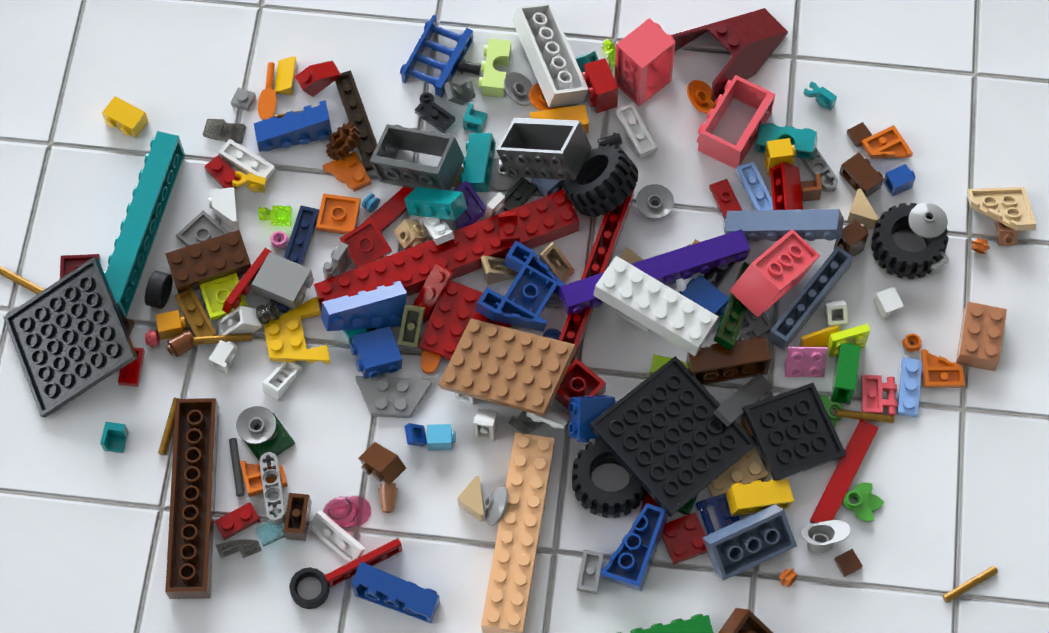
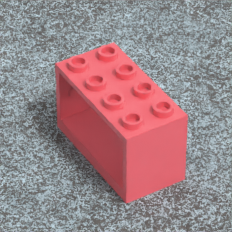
[614,18,676,107]
[697,75,775,169]
[730,229,821,318]

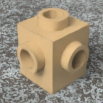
[394,219,428,249]

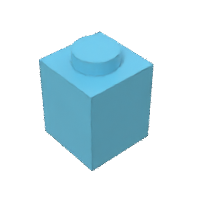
[427,424,456,451]

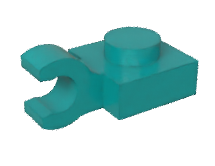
[803,82,837,111]

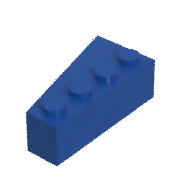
[253,100,332,152]
[321,281,407,331]
[600,503,668,592]
[351,562,440,623]

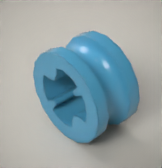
[362,193,380,212]

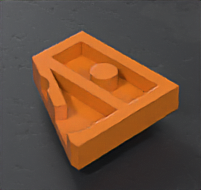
[861,125,913,159]
[322,151,371,192]
[921,349,965,388]
[240,461,288,497]

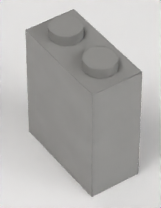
[252,252,314,310]

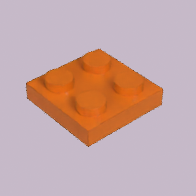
[316,193,361,234]

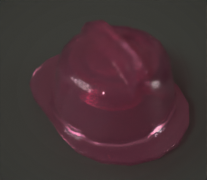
[323,496,371,528]

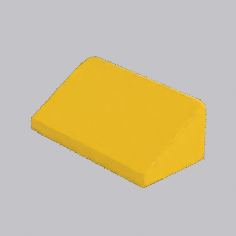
[274,57,297,95]
[799,325,839,347]

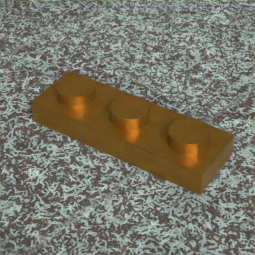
[174,287,217,337]

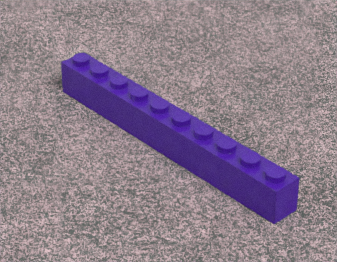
[559,229,750,314]

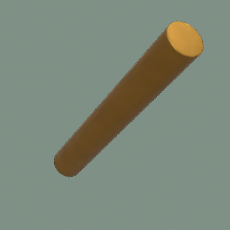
[0,266,45,294]
[193,333,253,345]
[158,398,179,455]
[835,409,894,423]
[942,566,998,603]

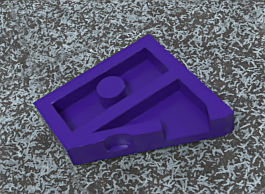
[452,180,486,230]

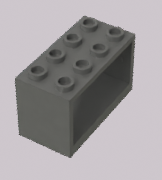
[496,117,592,181]
[370,124,465,190]

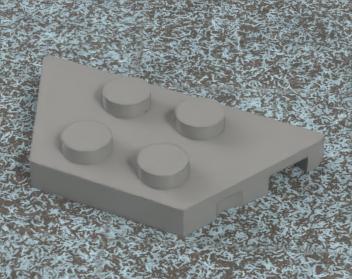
[355,376,432,418]

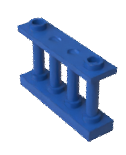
[400,15,473,98]

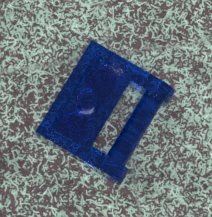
[695,493,740,536]

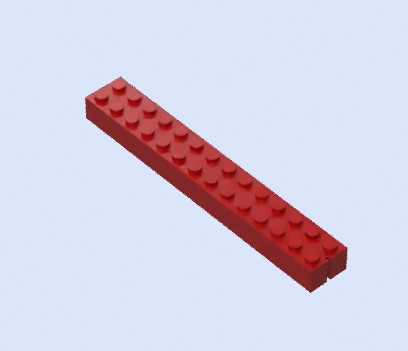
[314,190,580,307]

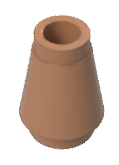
[378,483,398,513]

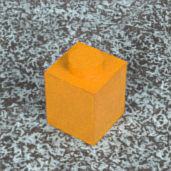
[155,310,187,340]

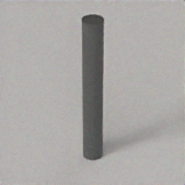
[229,438,245,497]

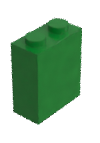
[831,343,861,405]

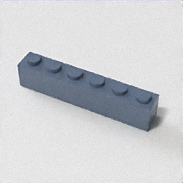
[724,209,844,241]
[768,246,853,351]

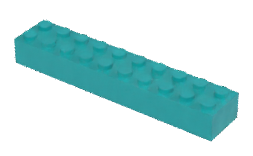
[104,131,185,318]

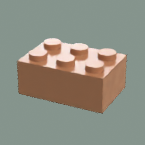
[956,302,1007,371]

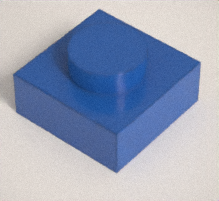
[404,423,427,447]

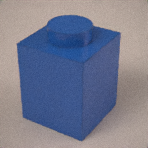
[883,164,915,196]

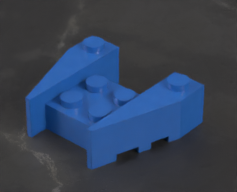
[475,241,565,332]

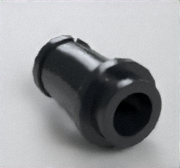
[457,59,481,76]
[597,132,622,146]

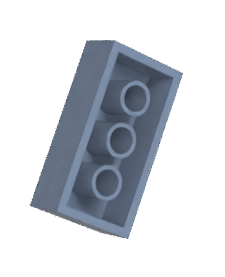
[702,504,797,580]

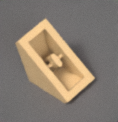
[847,188,879,229]
[539,242,575,282]
[481,255,516,286]
[458,476,485,521]

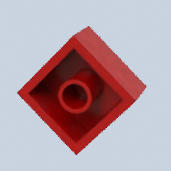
[582,58,618,114]
[555,358,606,409]

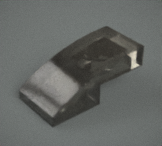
[203,119,246,144]
[508,411,544,435]
[216,539,262,559]

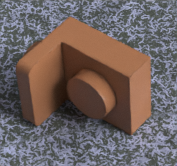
[995,220,1019,246]

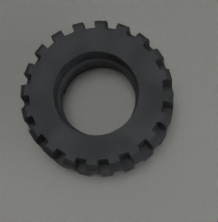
[564,144,638,217]
[871,203,948,280]
[572,438,646,518]

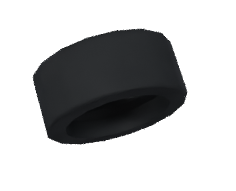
[144,270,173,309]
[289,567,330,609]

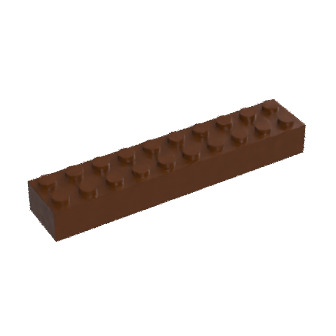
[165,398,219,599]

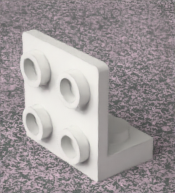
[526,405,570,429]

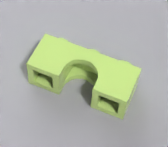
[479,38,511,98]

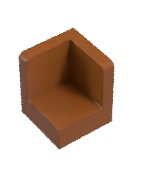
[801,173,822,202]

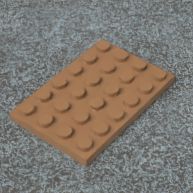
[439,319,577,417]

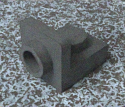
[444,80,476,105]

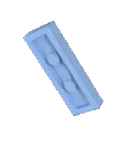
[736,161,773,210]
[897,358,922,417]

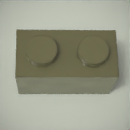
[398,304,426,348]

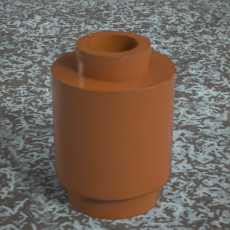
[166,330,194,357]

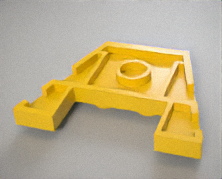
[263,297,331,364]

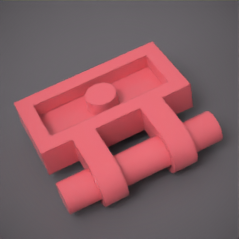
[861,375,898,416]

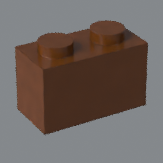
[839,152,884,198]
[834,220,869,257]
[358,442,406,485]
[283,493,312,541]

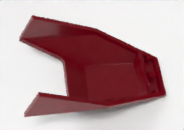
[671,8,788,102]

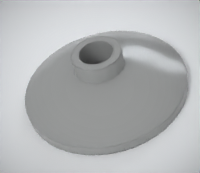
[504,72,533,106]
[490,157,521,191]
[636,184,674,219]
[908,203,948,239]
[236,406,276,444]
[484,486,508,526]

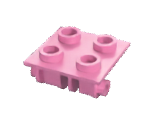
[784,347,828,377]

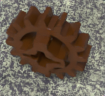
[326,122,361,161]

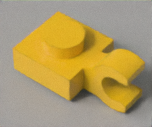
[232,171,267,193]

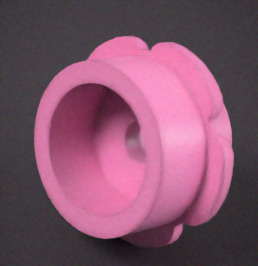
[270,231,289,249]

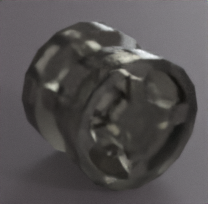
[256,301,280,324]

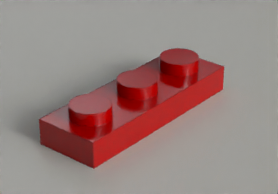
[413,263,454,323]

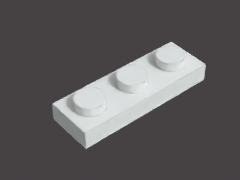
[616,103,657,158]
[218,139,276,180]
[419,216,454,245]
[308,511,366,562]

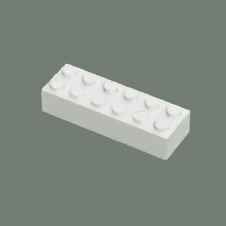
[512,2,589,108]
[593,256,718,356]

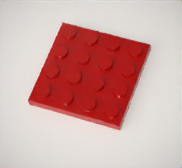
[418,280,511,361]

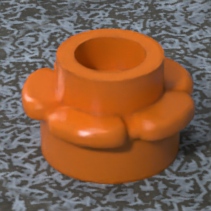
[971,238,990,254]
[902,334,922,352]
[779,568,798,588]

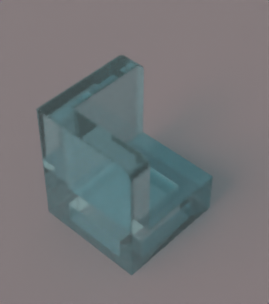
[255,514,285,547]

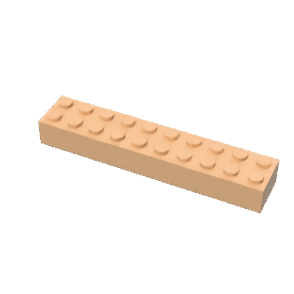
[481,432,555,633]

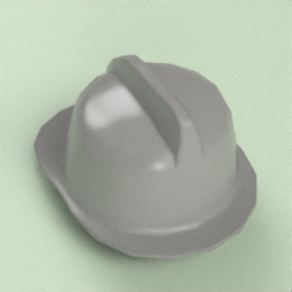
[801,520,850,553]

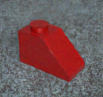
[295,61,342,97]

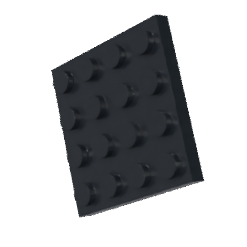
[742,383,846,481]

